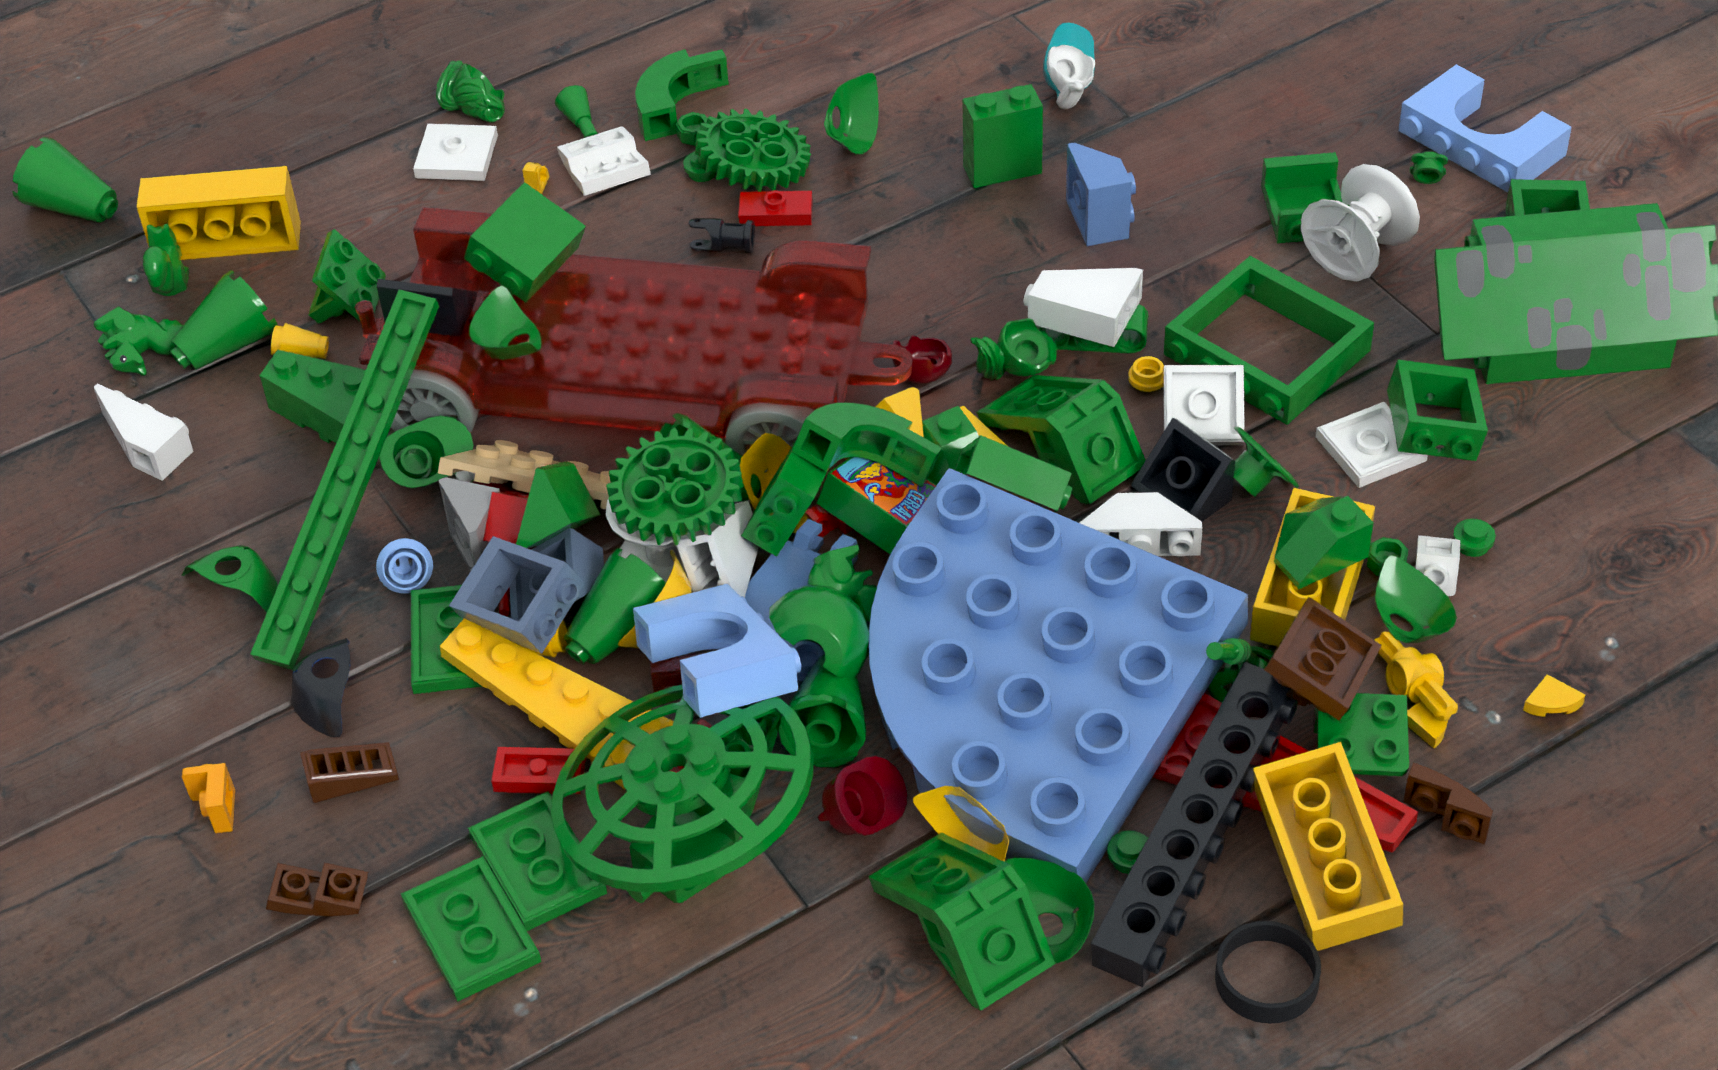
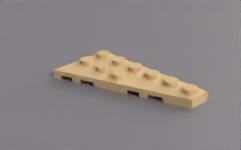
[438,440,611,509]

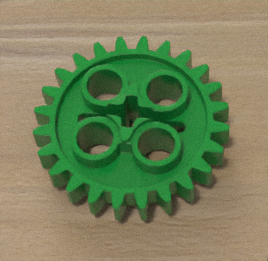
[695,109,811,192]
[606,428,744,545]

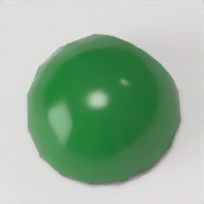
[769,584,869,678]

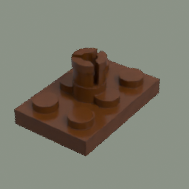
[1264,597,1382,720]

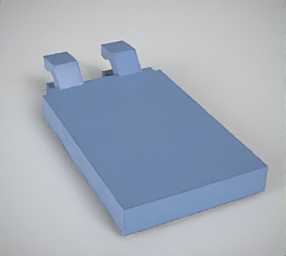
[745,519,858,647]

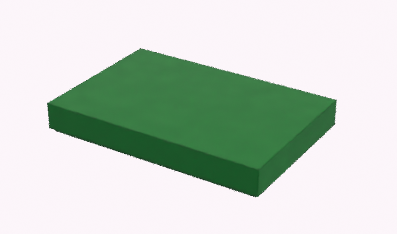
[411,585,496,694]
[468,791,607,931]
[401,856,541,1002]

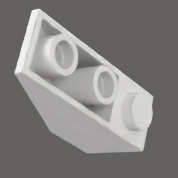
[94,383,193,481]

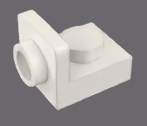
[1415,535,1460,596]

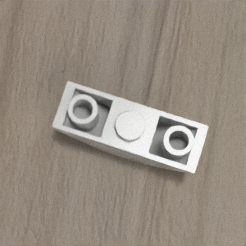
[1080,492,1202,556]

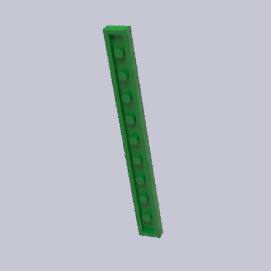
[250,289,439,670]

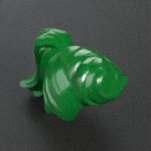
[436,60,505,123]
[970,318,1057,381]

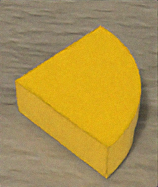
[522,162,550,194]
[1523,675,1586,717]
[1407,701,1448,748]

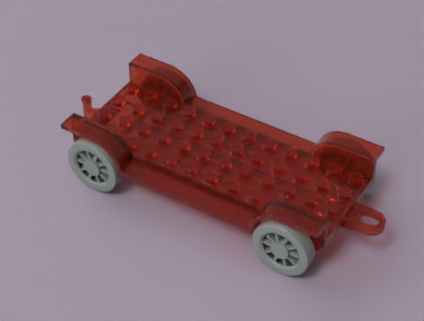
[355,207,912,473]

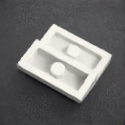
[557,126,651,196]

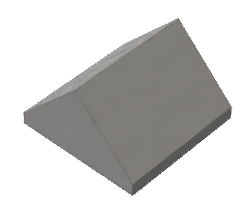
[438,477,500,571]

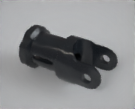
[689,218,755,253]

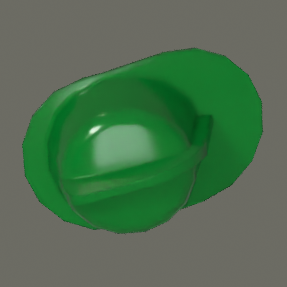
[379,415,474,488]

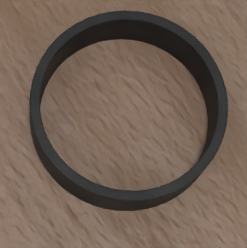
[1215,921,1321,1024]

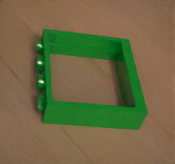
[1164,256,1374,425]

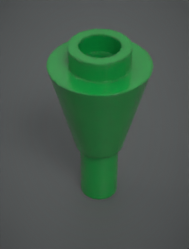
[555,85,598,138]

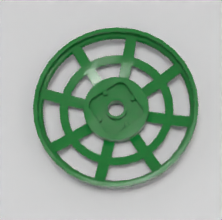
[551,685,814,892]

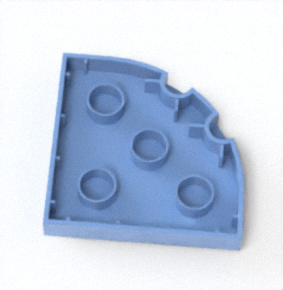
[869,468,1248,883]

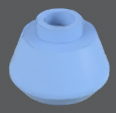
[376,538,433,594]

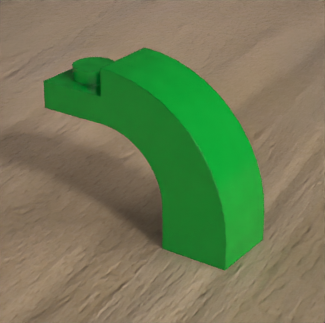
[635,49,729,141]
[791,403,942,486]

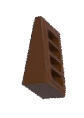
[300,742,399,803]

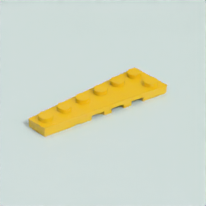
[440,618,674,789]

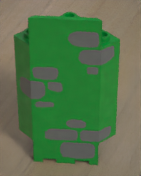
[1434,203,1718,384]

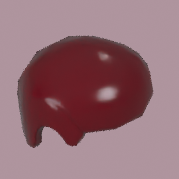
[891,335,952,384]

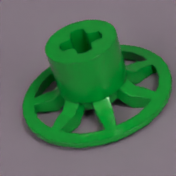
[1233,426,1299,497]

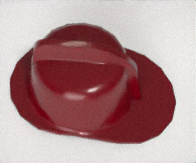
[817,756,907,836]

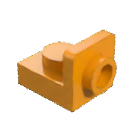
[182,763,235,833]

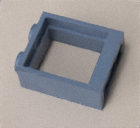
[449,536,585,654]

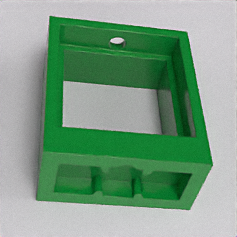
[1506,179,1590,216]
[1387,360,1488,461]
[741,441,827,557]

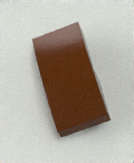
[1403,762,1493,844]
[266,862,369,916]

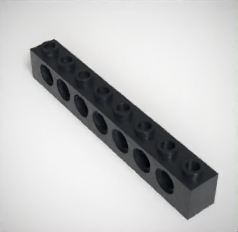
[1091,662,1298,987]

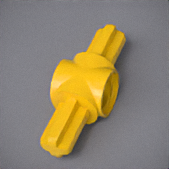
[1374,631,1458,721]

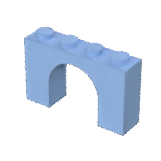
[1398,64,1572,192]
[633,584,801,718]

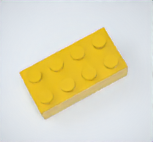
[137,166,301,260]
[1250,488,1375,647]
[1253,742,1403,951]

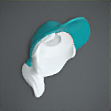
[1043,22,1095,109]

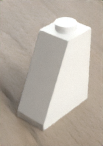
[1024,268,1143,347]
[677,501,759,598]

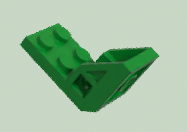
[976,375,1146,504]
[868,833,1056,1011]

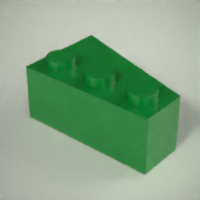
[260,350,366,443]

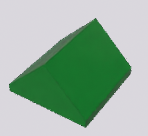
[516,461,600,548]

